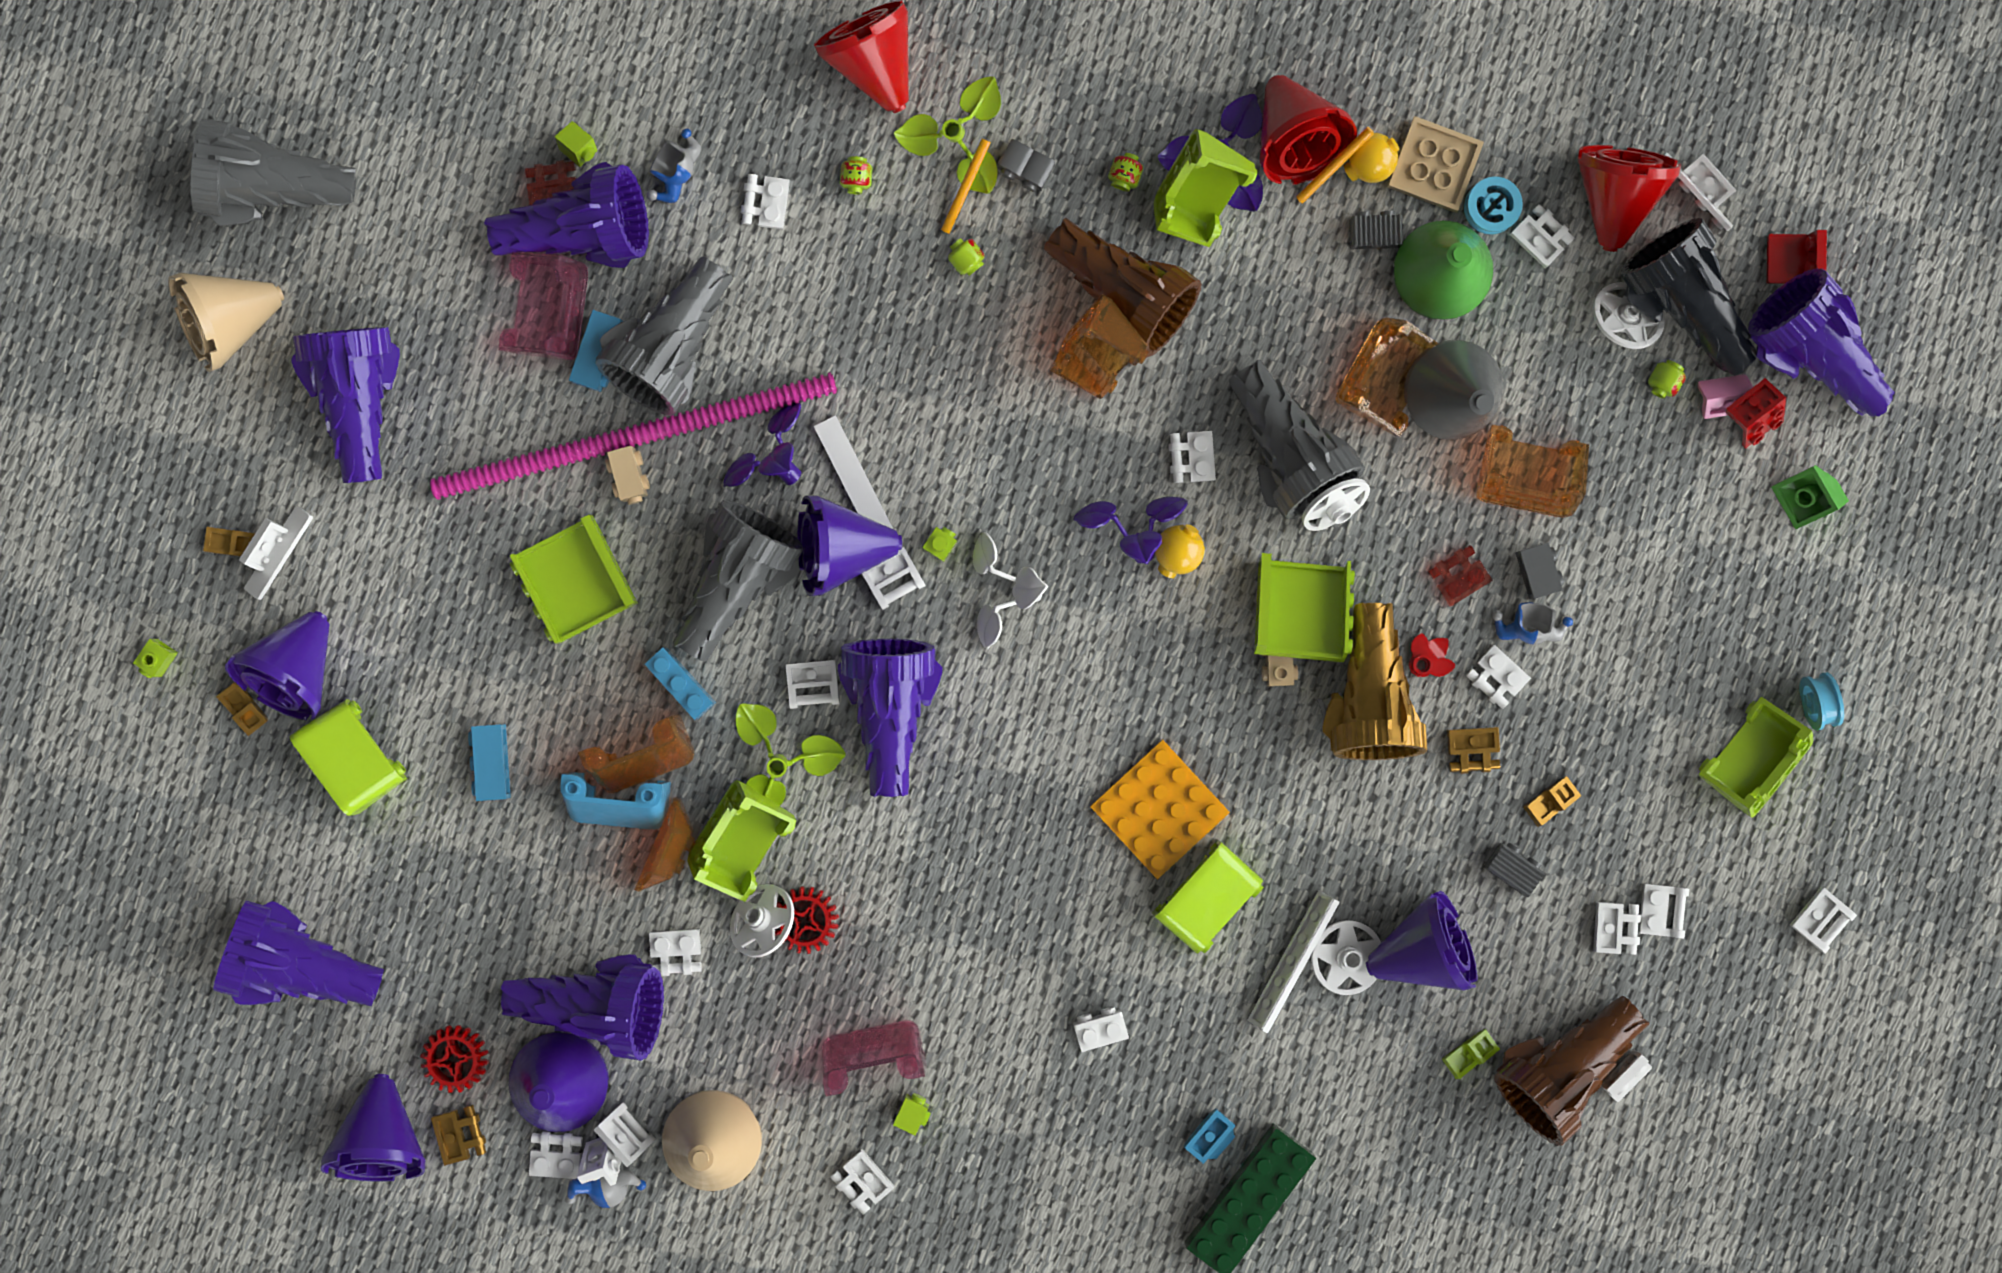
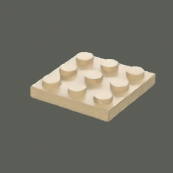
[1387,116,1484,213]

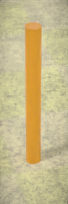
[1296,126,1374,204]
[941,138,991,234]

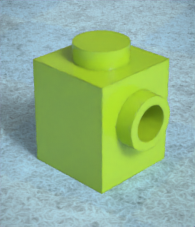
[555,121,597,167]
[923,526,957,562]
[133,639,178,679]
[893,1093,931,1136]

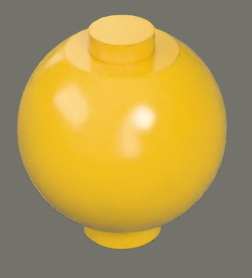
[1343,133,1399,183]
[1155,524,1205,579]

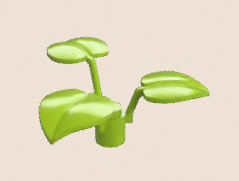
[894,76,1001,194]
[736,703,846,806]

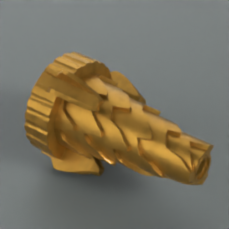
[1322,603,1427,760]

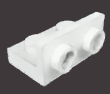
[1073,1007,1129,1052]
[1601,1049,1652,1102]
[577,1138,621,1186]

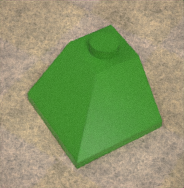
[1771,465,1849,529]

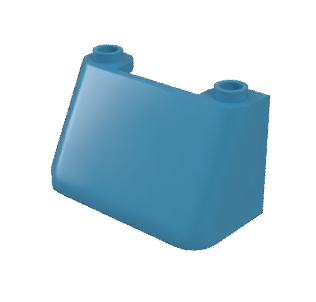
[560,772,671,830]

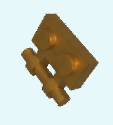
[1447,727,1500,774]
[431,1105,487,1166]

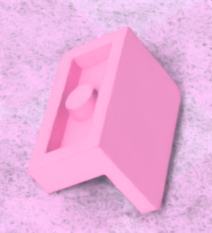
[1698,374,1753,419]

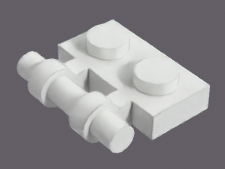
[740,174,790,229]
[1509,204,1574,268]
[1168,431,1216,483]
[1466,645,1531,709]
[1594,902,1641,954]
[649,929,702,977]
[529,1131,583,1179]
[830,1149,895,1214]

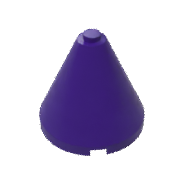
[797,495,902,596]
[225,611,330,721]
[1366,891,1478,991]
[509,1032,609,1132]
[320,1074,426,1182]

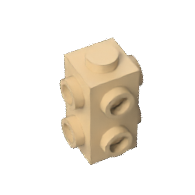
[605,446,650,505]
[1261,655,1298,686]

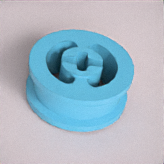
[1464,177,1523,234]
[1799,672,1844,731]

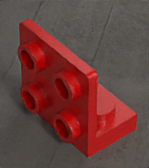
[1766,230,1827,284]
[1726,378,1786,449]

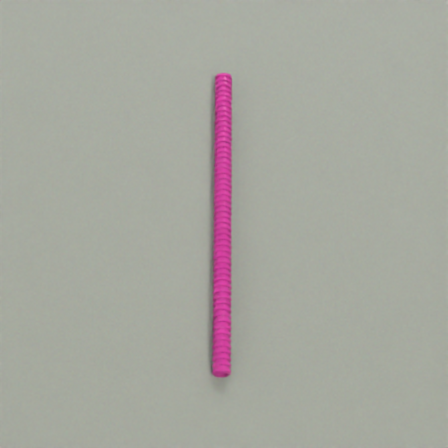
[430,372,837,500]

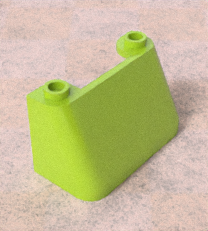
[1154,129,1257,247]
[1699,697,1813,818]
[289,699,407,816]
[687,780,797,902]
[1152,840,1264,954]

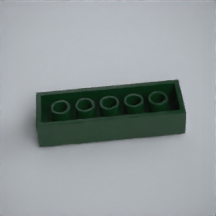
[1184,1123,1317,1273]

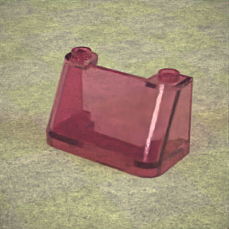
[498,252,588,360]
[822,1020,927,1096]

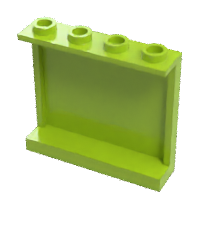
[510,514,638,644]
[1254,553,1355,662]

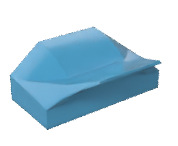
[1184,1108,1236,1164]

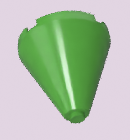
[1394,220,1493,319]

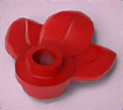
[1409,633,1456,677]

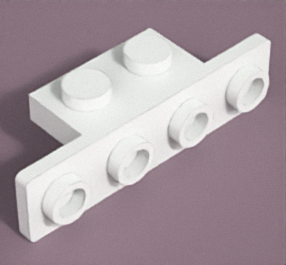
[1665,153,1736,231]
[239,506,313,600]

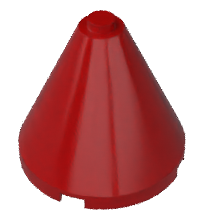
[814,0,909,113]
[1260,75,1357,185]
[1577,145,1681,252]

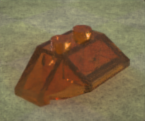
[634,797,696,892]

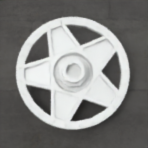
[1593,282,1664,349]
[1302,479,1370,531]
[730,884,794,957]
[1311,920,1381,995]

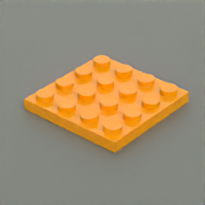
[1090,739,1230,880]

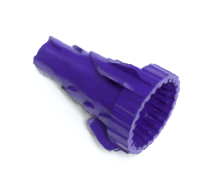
[484,162,649,268]
[1748,268,1895,417]
[291,327,400,483]
[838,638,942,797]
[213,900,384,1007]
[500,954,664,1061]

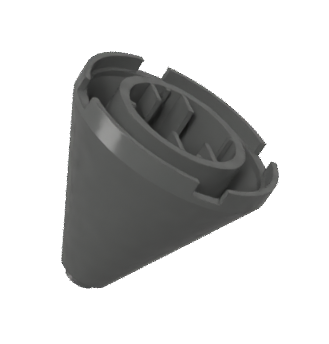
[1404,340,1503,440]

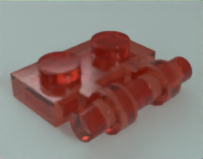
[525,160,577,205]
[1428,545,1493,607]

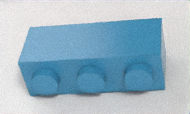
[569,310,623,392]
[645,647,716,720]
[468,724,511,801]

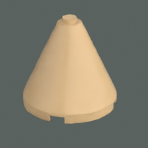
[168,273,284,372]
[662,1090,762,1191]

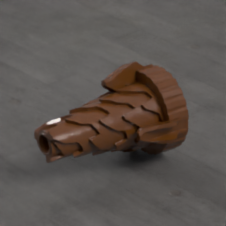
[1044,218,1202,358]
[1494,996,1649,1146]

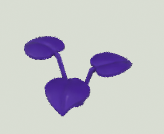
[1158,94,1263,212]
[723,402,801,488]
[1073,496,1188,564]

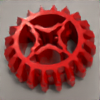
[775,886,839,954]
[420,1025,489,1093]

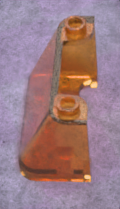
[1050,294,1149,399]
[1335,317,1439,437]
[1476,425,1589,518]
[578,715,695,793]

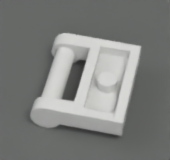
[862,547,926,610]
[786,660,840,709]
[1638,883,1689,938]
[1790,887,1857,954]
[594,1102,656,1167]

